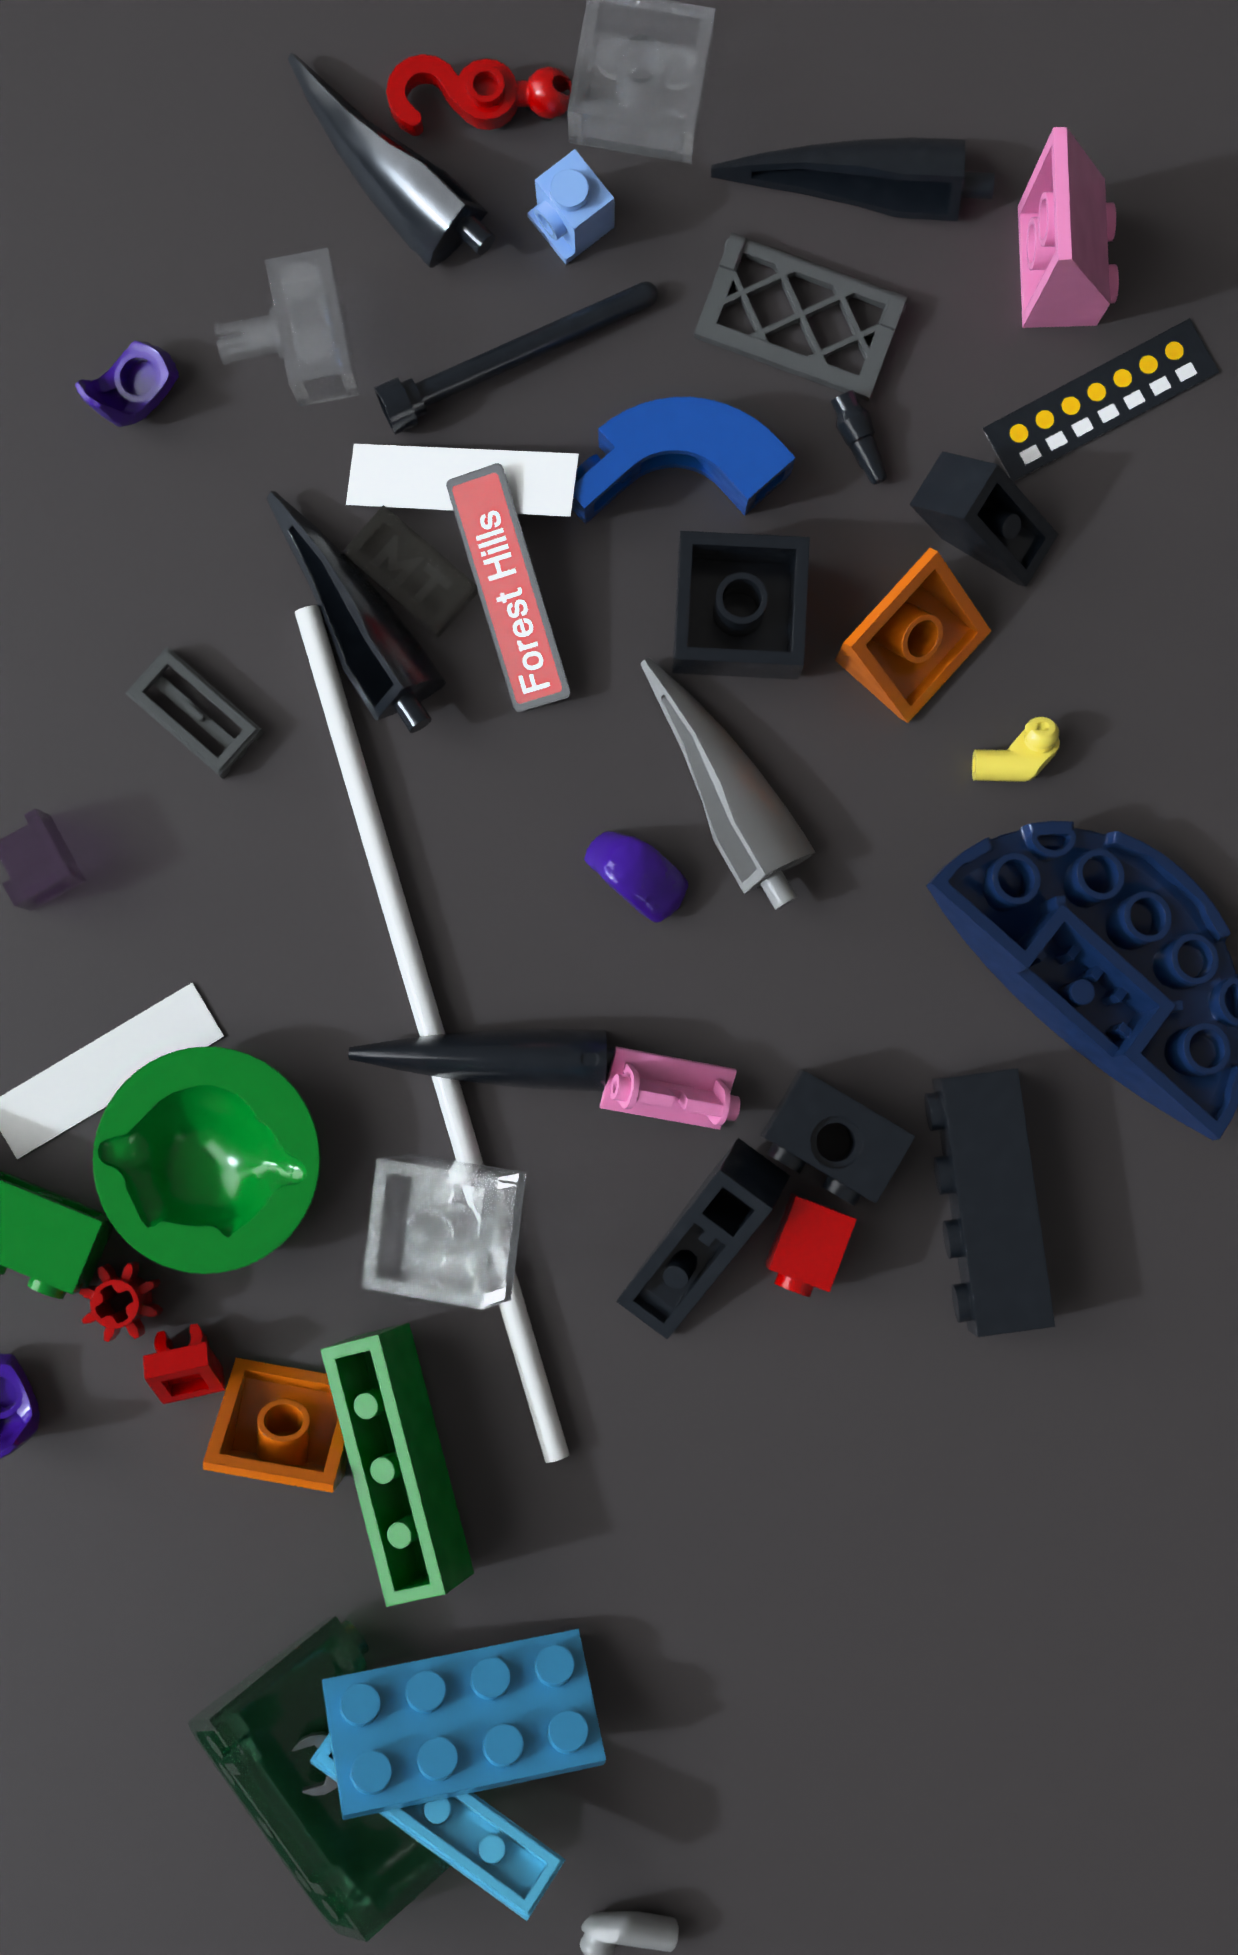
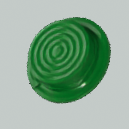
[93,1047,321,1274]

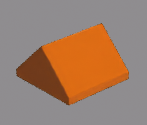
[835,548,991,723]
[203,1358,348,1493]

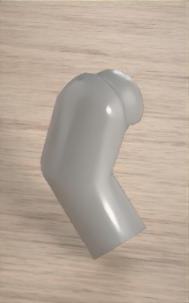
[580,1911,679,1955]

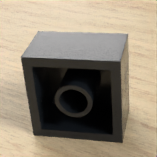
[672,531,810,680]

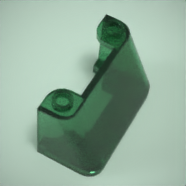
[188,1616,475,1942]

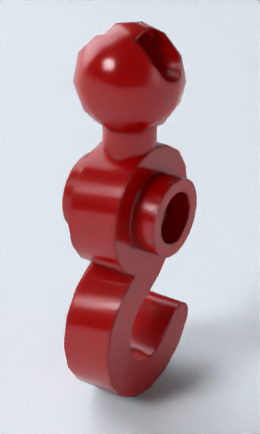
[386,54,574,136]

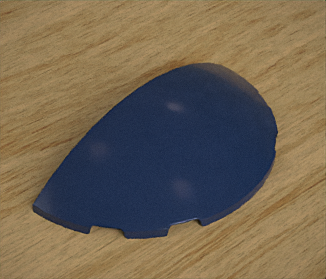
[926,821,1238,1141]

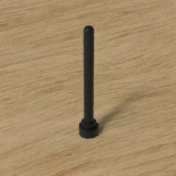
[374,281,658,435]

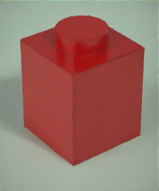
[765,1193,857,1297]

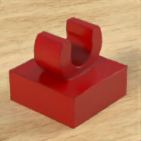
[143,1323,225,1404]

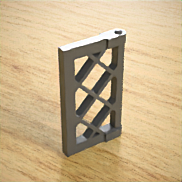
[694,232,908,402]

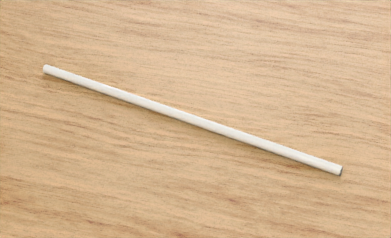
[295,605,570,1463]

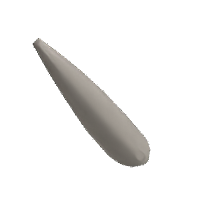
[641,658,816,910]

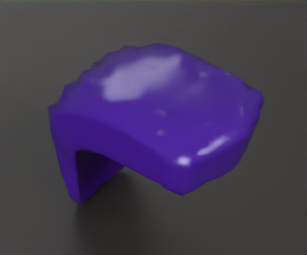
[75,340,179,427]
[584,831,688,923]
[0,1353,40,1459]

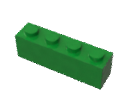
[0,1170,114,1299]
[320,1322,474,1607]

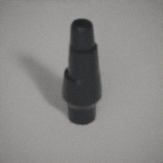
[831,390,887,485]

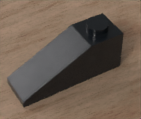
[616,1138,790,1339]

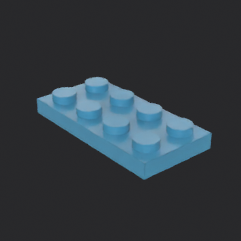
[322,1629,606,1820]

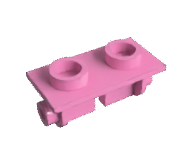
[600,1046,740,1130]

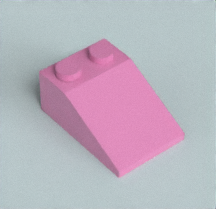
[1018,127,1119,328]

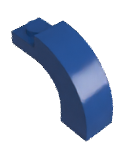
[572,397,796,524]

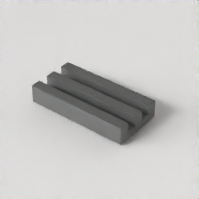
[125,647,265,779]

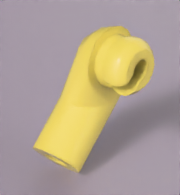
[972,716,1060,782]

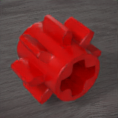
[79,1261,163,1342]

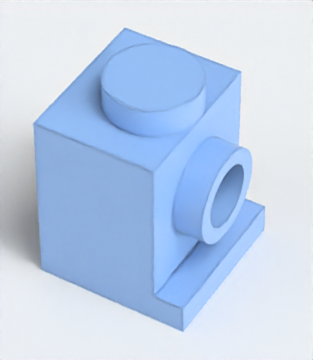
[527,149,615,265]

